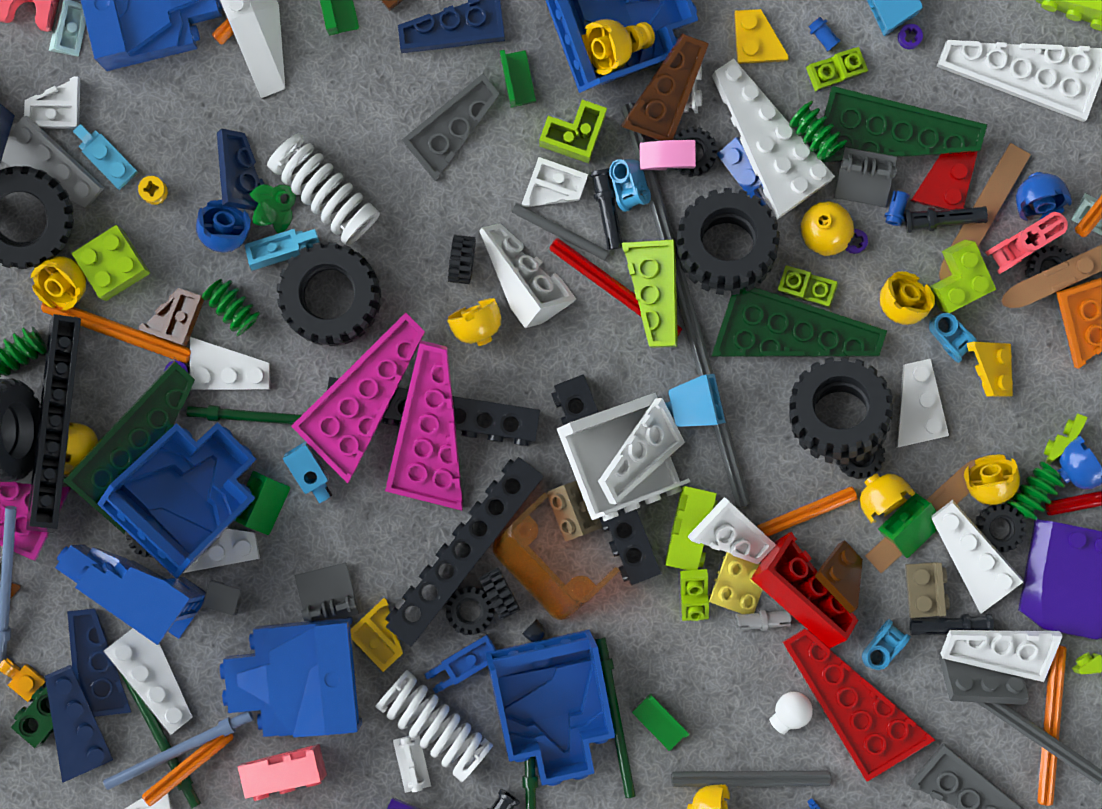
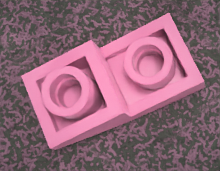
[639,140,696,170]

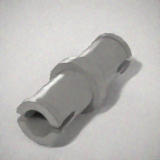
[735,610,791,631]

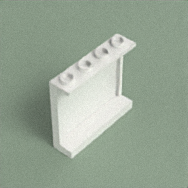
[557,393,690,521]

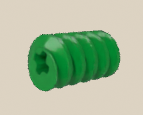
[789,101,847,160]
[202,279,261,336]
[0,326,47,377]
[1006,461,1065,520]

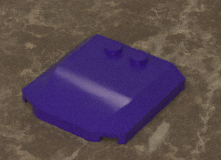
[1018,519,1102,640]

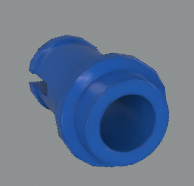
[809,17,841,52]
[884,191,910,226]

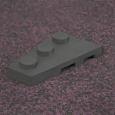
[939,652,1029,705]

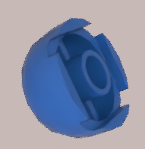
[1016,172,1072,221]
[196,200,251,253]
[1057,435,1102,489]

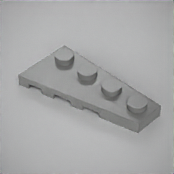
[2,116,105,208]

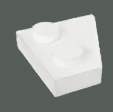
[24,77,80,129]
[522,157,588,207]

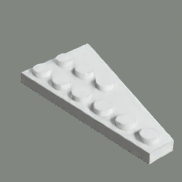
[937,40,1102,122]
[712,59,835,220]

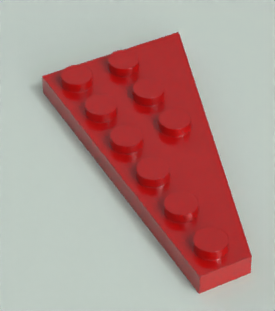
[782,628,935,782]

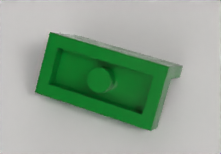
[320,0,359,36]
[500,50,536,108]
[234,471,290,535]
[878,492,937,558]
[632,693,690,751]

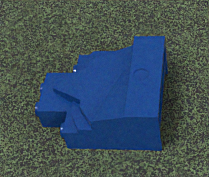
[81,0,223,71]
[546,0,698,93]
[98,422,256,579]
[55,544,206,645]
[220,617,362,737]
[485,629,615,786]

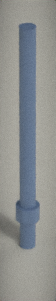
[0,506,17,661]
[103,711,254,790]

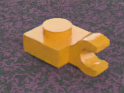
[0,658,46,702]

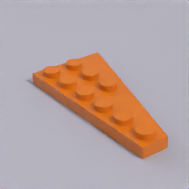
[1056,278,1102,369]

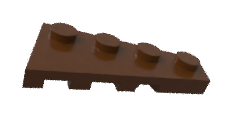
[621,33,709,141]

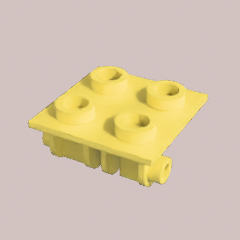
[709,552,763,614]

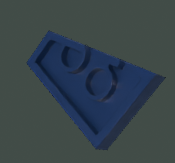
[217,129,264,211]

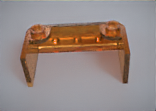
[493,493,619,620]

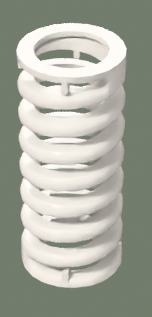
[267,133,380,246]
[375,670,493,782]

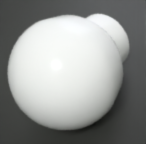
[769,692,813,735]

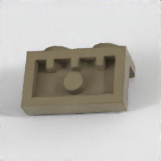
[547,480,603,541]
[905,562,950,618]

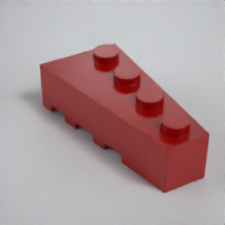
[751,532,859,649]

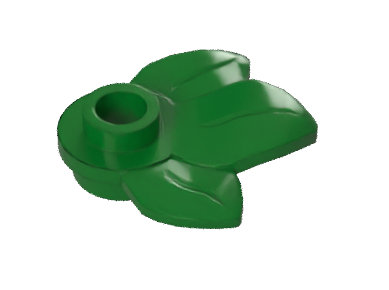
[250,184,296,234]

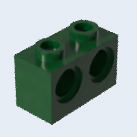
[11,685,54,748]

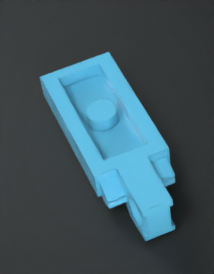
[73,124,138,190]
[244,229,320,271]

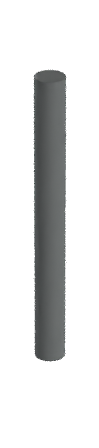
[512,203,610,261]

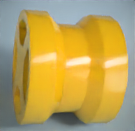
[625,22,655,52]
[138,176,168,205]

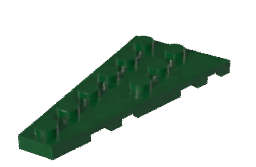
[814,86,988,163]
[711,287,887,357]
[63,361,195,535]

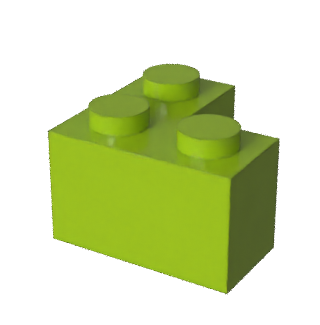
[539,99,607,164]
[929,240,996,313]

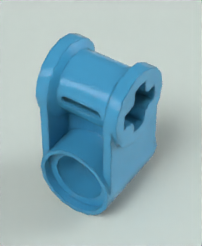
[609,159,651,212]
[929,313,978,363]
[862,619,911,670]

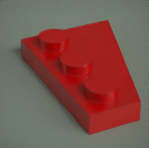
[910,152,978,210]

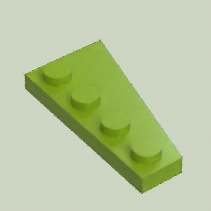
[622,240,678,348]

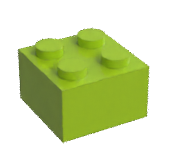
[71,225,150,301]

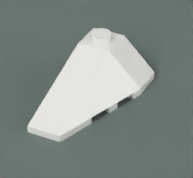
[220,0,285,99]
[480,223,576,328]

